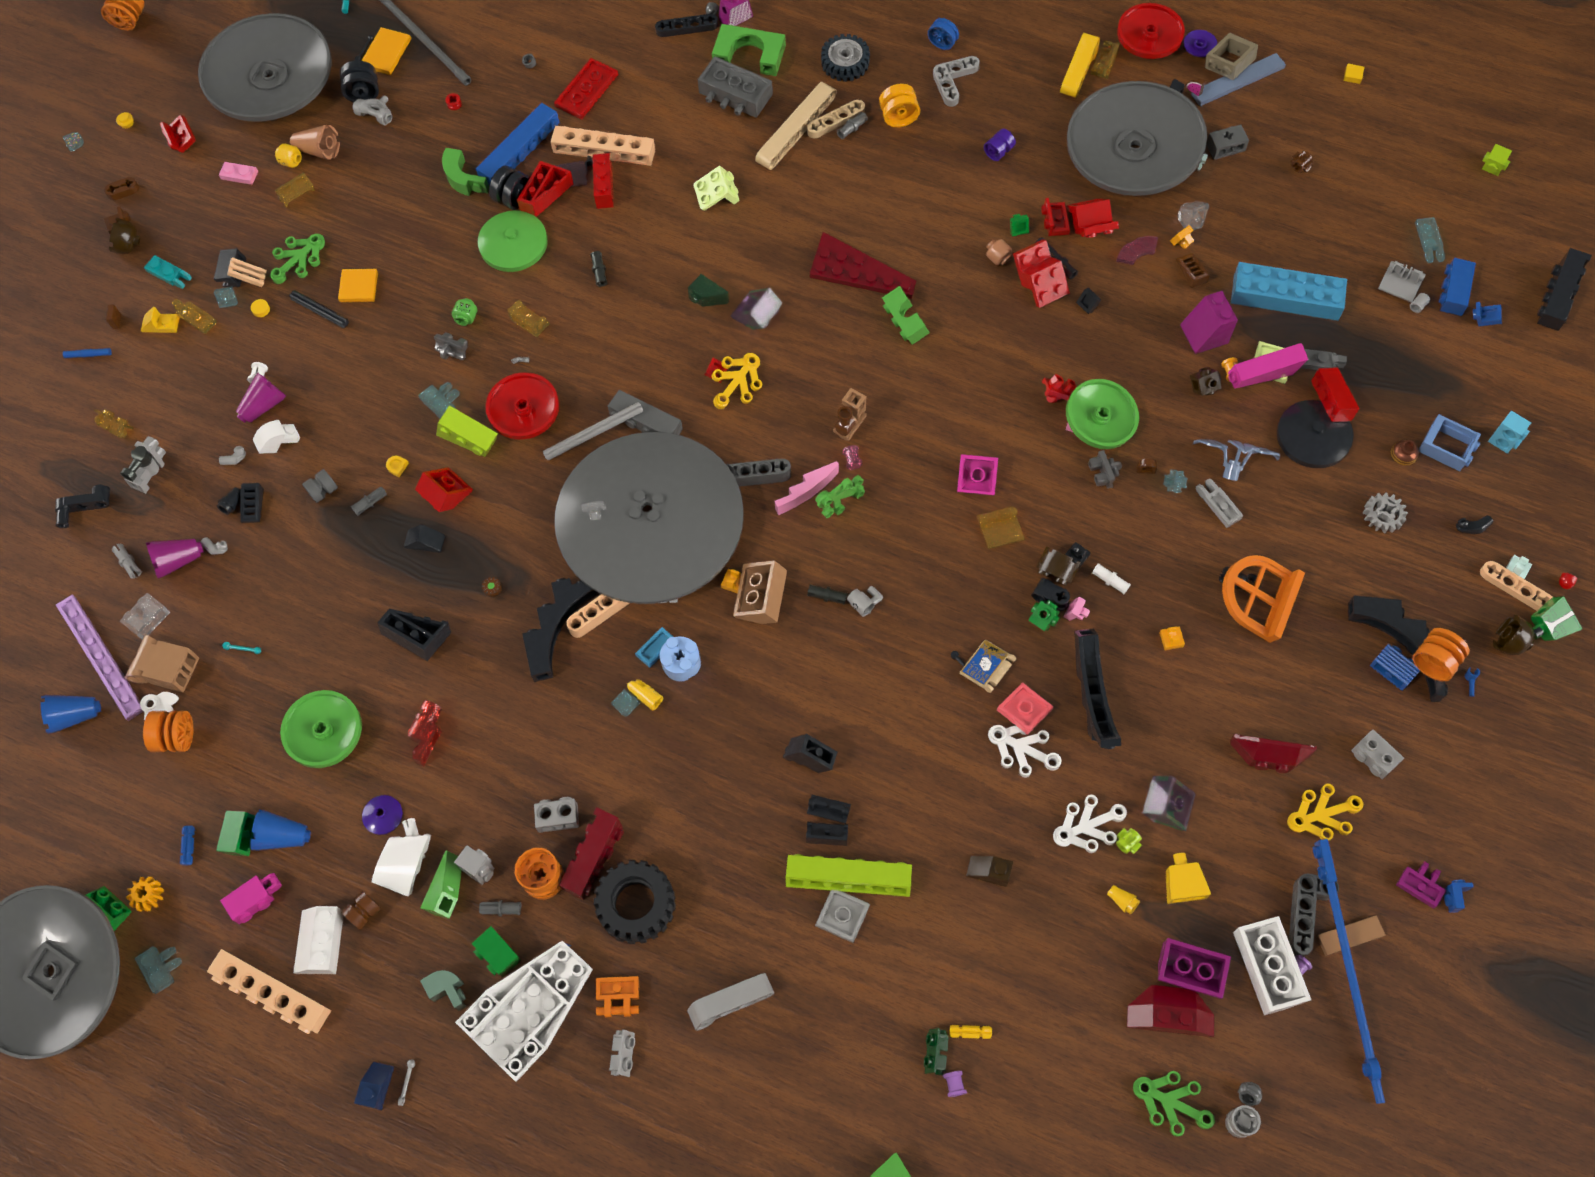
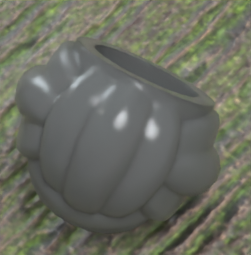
[1238,1082,1262,1106]

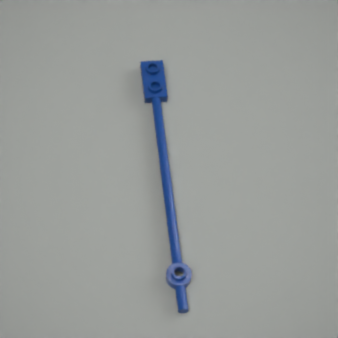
[1313,839,1385,1104]

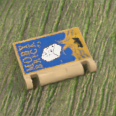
[960,640,1016,693]

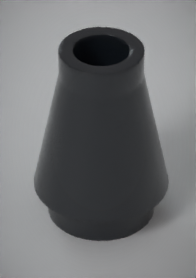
[217,487,241,515]

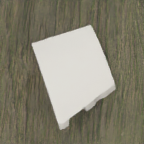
[372,834,431,896]

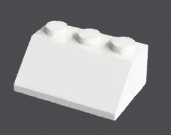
[293,906,344,974]

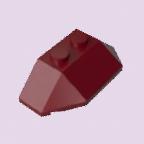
[1230,734,1317,773]
[1127,985,1214,1037]

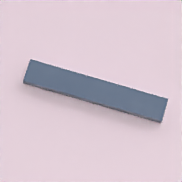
[1191,53,1286,106]

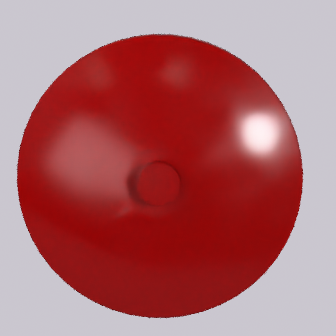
[1117,3,1185,59]
[485,372,559,440]

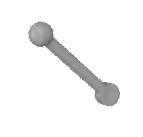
[398,1059,415,1106]

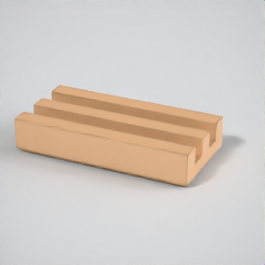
[227,258,267,287]

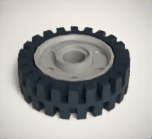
[821,34,870,82]

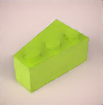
[436,405,498,457]

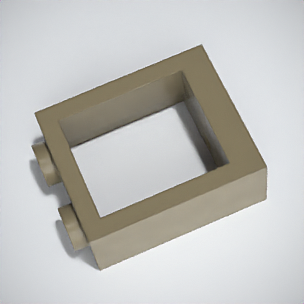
[1205,33,1258,80]

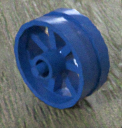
[927,18,959,50]

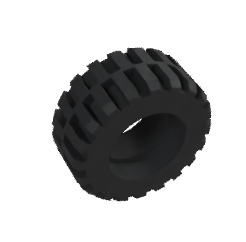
[594,860,676,944]

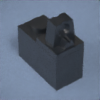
[783,734,838,773]

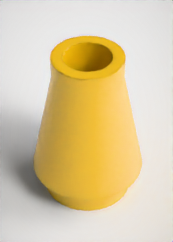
[1107,885,1140,914]

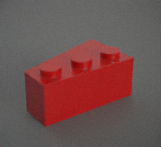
[517,161,574,217]

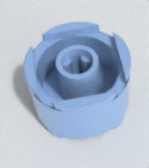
[660,637,701,681]

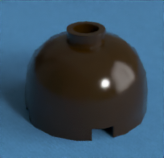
[109,218,140,254]
[1493,615,1534,655]

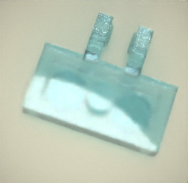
[418,382,459,419]
[135,946,182,994]

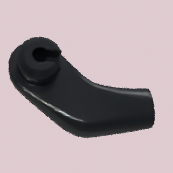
[1456,515,1493,534]

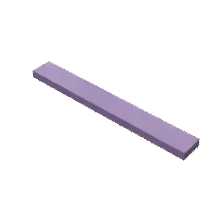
[56,594,144,721]

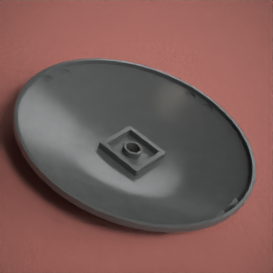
[555,432,743,604]

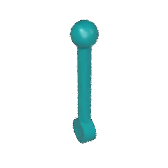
[222,642,261,654]

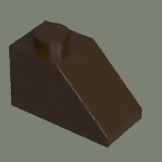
[966,856,1013,887]

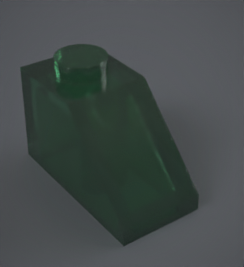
[688,274,729,307]

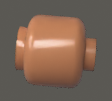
[986,239,1013,266]

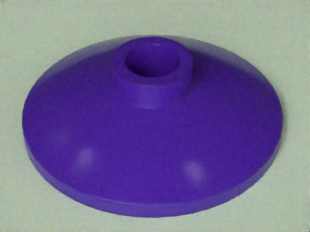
[1184,30,1217,57]
[362,795,403,835]

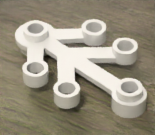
[988,725,1061,778]
[1053,795,1127,853]

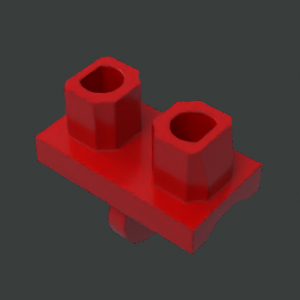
[1042,374,1077,403]

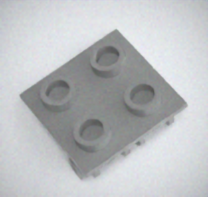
[1378,261,1426,303]

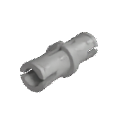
[112,543,142,578]

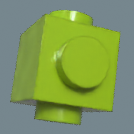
[1482,144,1512,176]

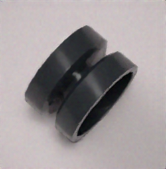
[340,60,379,103]
[489,165,530,210]

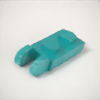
[144,255,192,289]

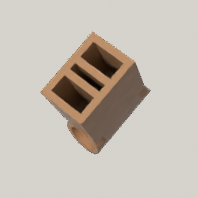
[125,634,199,693]

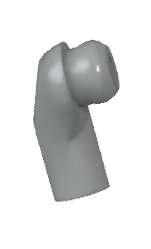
[219,446,246,465]
[201,537,228,554]

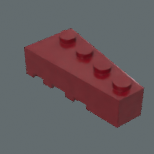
[559,807,624,900]

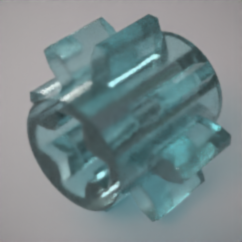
[1163,470,1188,493]

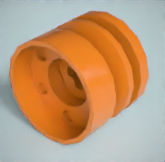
[101,0,144,31]
[1412,628,1470,682]
[143,710,194,752]
[514,848,565,900]

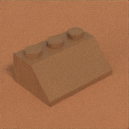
[733,560,787,624]

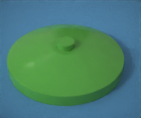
[478,211,548,272]
[1066,379,1139,449]
[280,690,362,768]

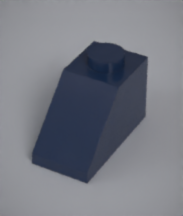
[354,1062,394,1110]

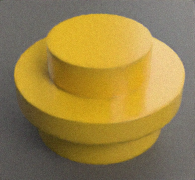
[116,112,134,129]

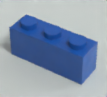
[1439,258,1476,316]

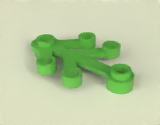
[270,234,325,284]
[815,475,865,518]
[1133,1071,1215,1137]

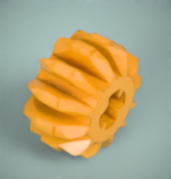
[126,876,164,912]

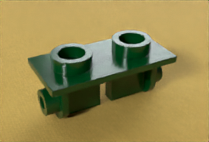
[923,1028,949,1076]

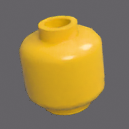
[275,144,302,168]

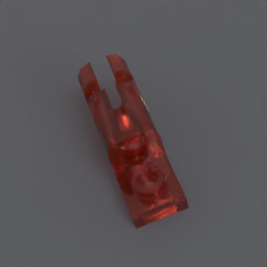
[408,700,442,767]

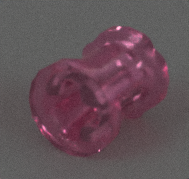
[843,445,863,470]

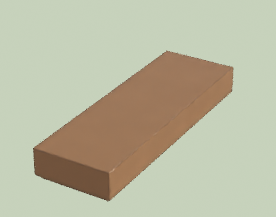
[1316,915,1386,956]

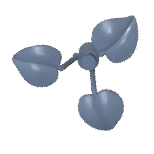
[1193,439,1280,481]

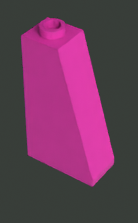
[1228,343,1309,389]

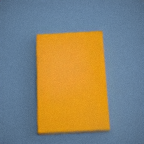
[362,27,411,75]

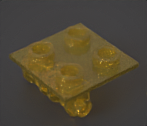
[977,506,1025,549]

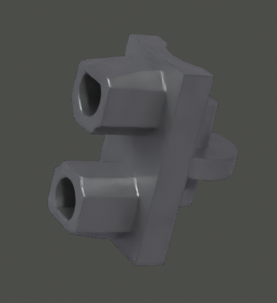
[434,332,468,360]
[1088,450,1122,489]

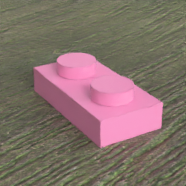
[219,162,258,185]

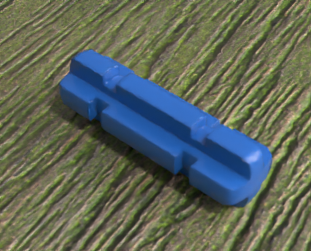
[180,825,195,866]

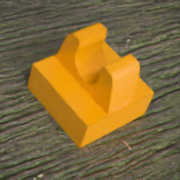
[1170,225,1194,249]
[721,569,741,594]
[1159,626,1185,650]

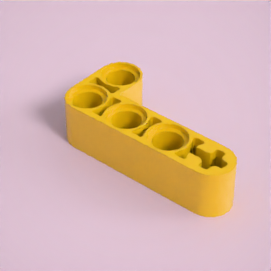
[1060,33,1100,98]

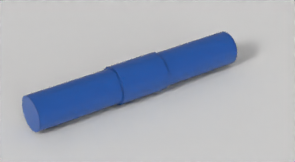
[63,348,112,358]

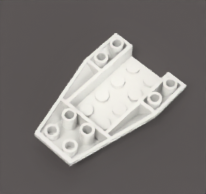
[455,941,593,1082]

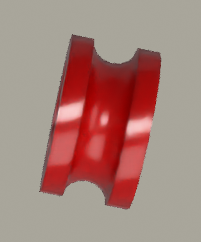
[445,93,462,110]

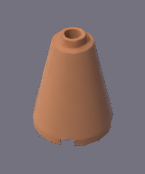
[290,125,340,160]

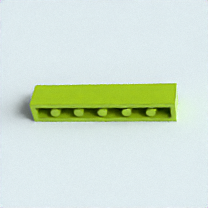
[786,854,912,897]

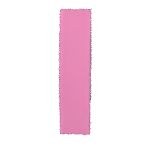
[775,461,839,515]

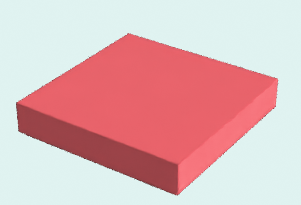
[997,682,1054,735]

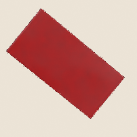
[554,58,619,120]

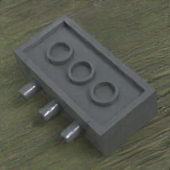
[698,56,773,118]

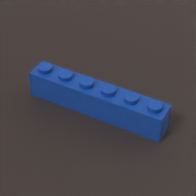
[476,103,560,186]

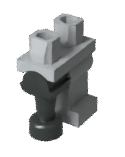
[120,436,166,494]

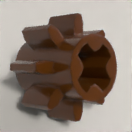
[1291,151,1314,173]

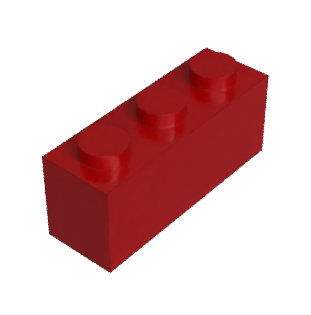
[593,153,614,209]
[1311,368,1360,422]

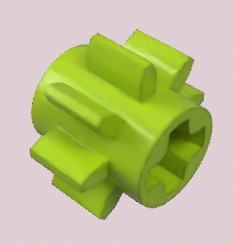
[1116,828,1142,854]

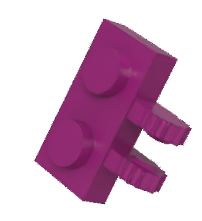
[1396,861,1446,909]

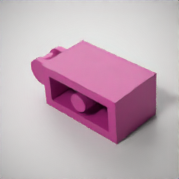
[220,873,282,924]

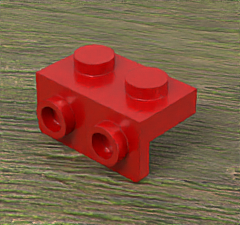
[160,115,196,153]
[1041,198,1070,236]

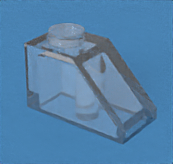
[1177,201,1209,230]

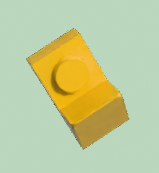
[141,307,180,333]

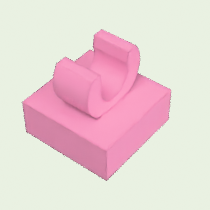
[1064,597,1090,621]

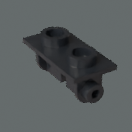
[807,795,851,824]

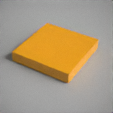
[338,269,378,302]

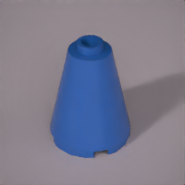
[41,695,101,734]
[251,809,311,851]

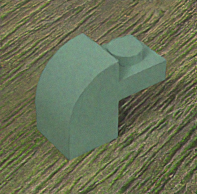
[420,970,466,1011]

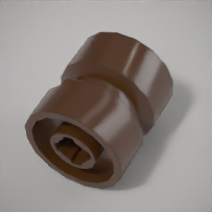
[341,891,381,930]

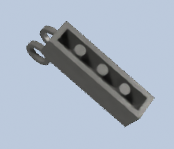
[608,390,683,435]

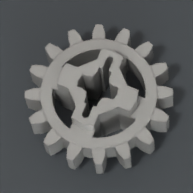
[1363,492,1408,533]

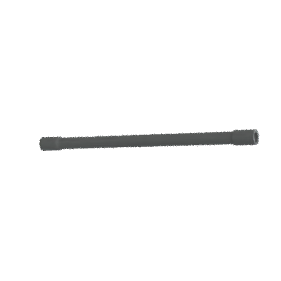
[379,0,472,86]

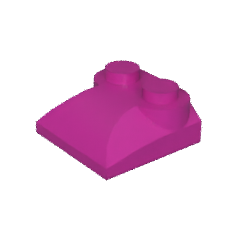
[957,454,998,495]

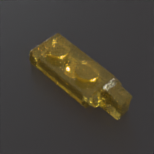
[171,298,217,334]

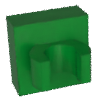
[1010,214,1029,237]

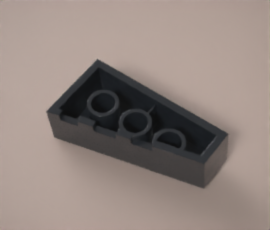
[1537,248,1592,331]

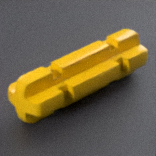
[950,1025,992,1039]

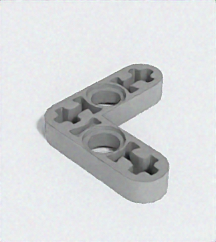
[933,56,980,107]

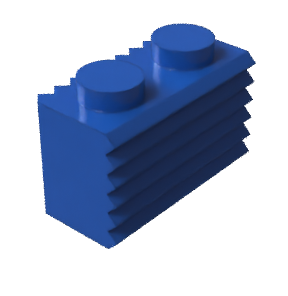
[1370,644,1420,691]

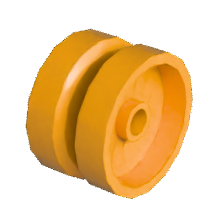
[879,84,920,128]

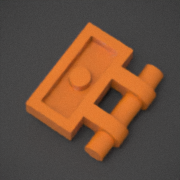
[596,976,639,1018]

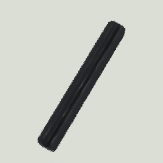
[289,290,349,328]

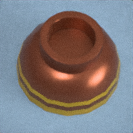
[1391,440,1419,465]

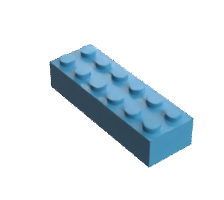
[1231,262,1347,321]

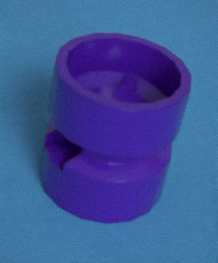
[984,129,1016,161]

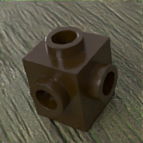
[1190,367,1222,396]

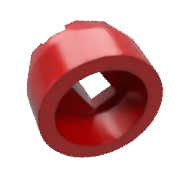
[1559,573,1577,589]

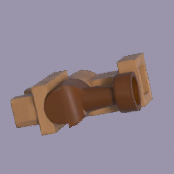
[833,388,867,441]

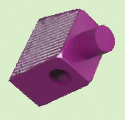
[719,0,753,26]

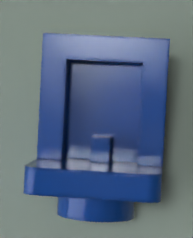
[1473,302,1502,326]
[1444,880,1473,913]

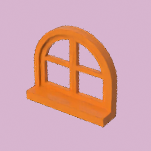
[1222,555,1305,643]

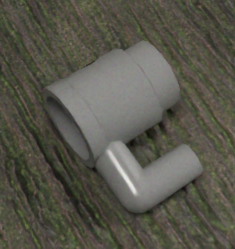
[847,586,883,617]

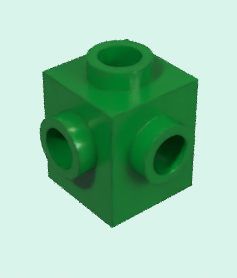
[1029,600,1060,631]

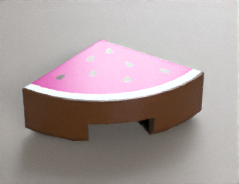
[1186,79,1205,96]

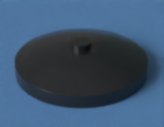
[1277,400,1354,468]

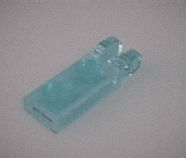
[1415,217,1445,263]

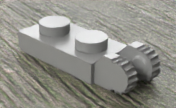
[1196,479,1243,528]

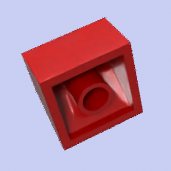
[415,467,473,512]

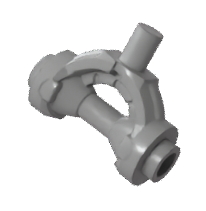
[353,95,392,125]

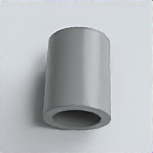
[1410,293,1430,313]

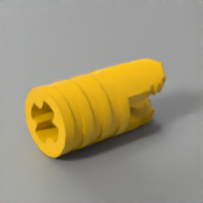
[627,679,663,711]

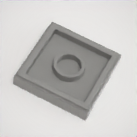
[815,890,870,943]

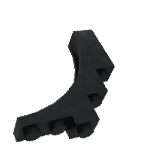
[522,578,600,682]
[1348,596,1448,702]
[1074,629,1121,749]

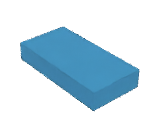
[635,627,673,668]

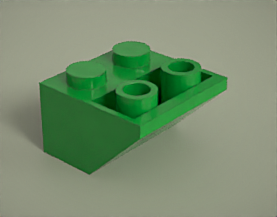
[85,886,131,931]

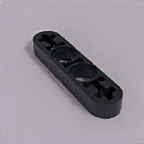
[655,14,718,37]

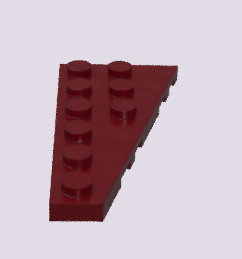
[810,232,916,299]

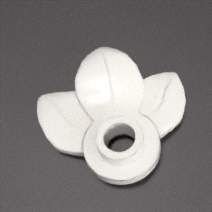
[140,692,179,720]

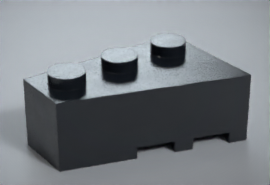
[377,608,451,661]

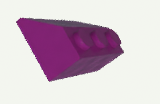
[1158,938,1231,999]

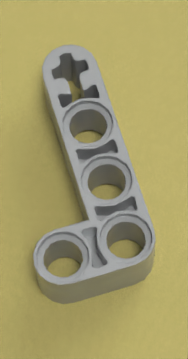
[687,973,774,1031]

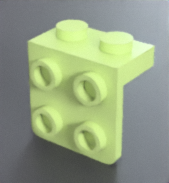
[694,166,740,211]

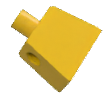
[1166,853,1211,904]

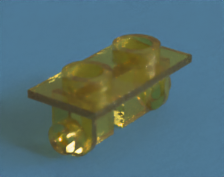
[94,409,134,438]

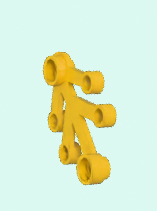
[712,353,762,409]
[1287,784,1364,841]

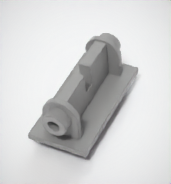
[609,1030,635,1077]

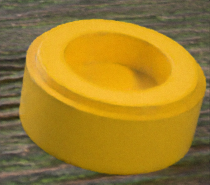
[251,299,270,317]

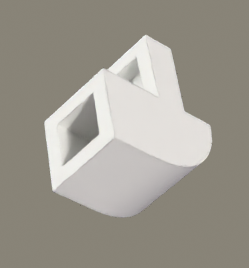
[253,420,300,454]

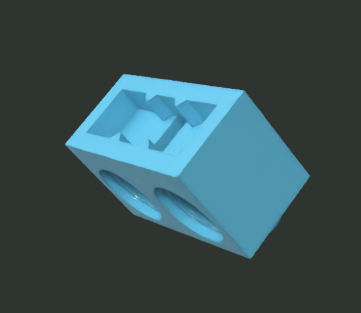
[1488,411,1531,454]

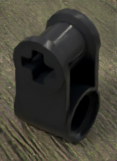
[1031,578,1070,611]

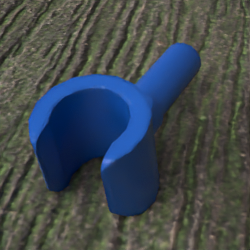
[1464,667,1480,697]

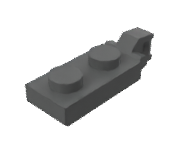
[1300,349,1347,370]

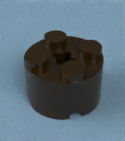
[1036,546,1081,586]

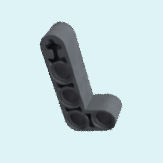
[726,459,791,487]
[1289,874,1339,957]

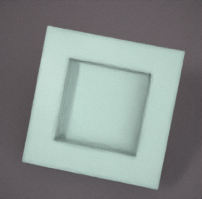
[1506,555,1532,579]

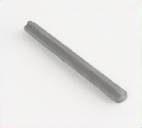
[543,402,643,460]

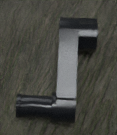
[55,484,110,528]

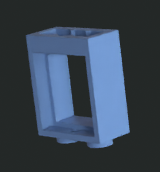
[1418,414,1481,471]

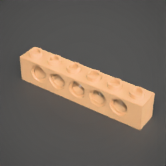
[551,126,655,166]
[207,949,332,1034]

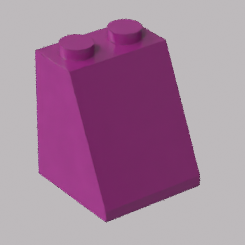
[1180,291,1238,354]

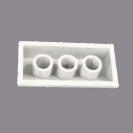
[1233,916,1311,1015]

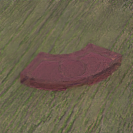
[1116,236,1158,265]

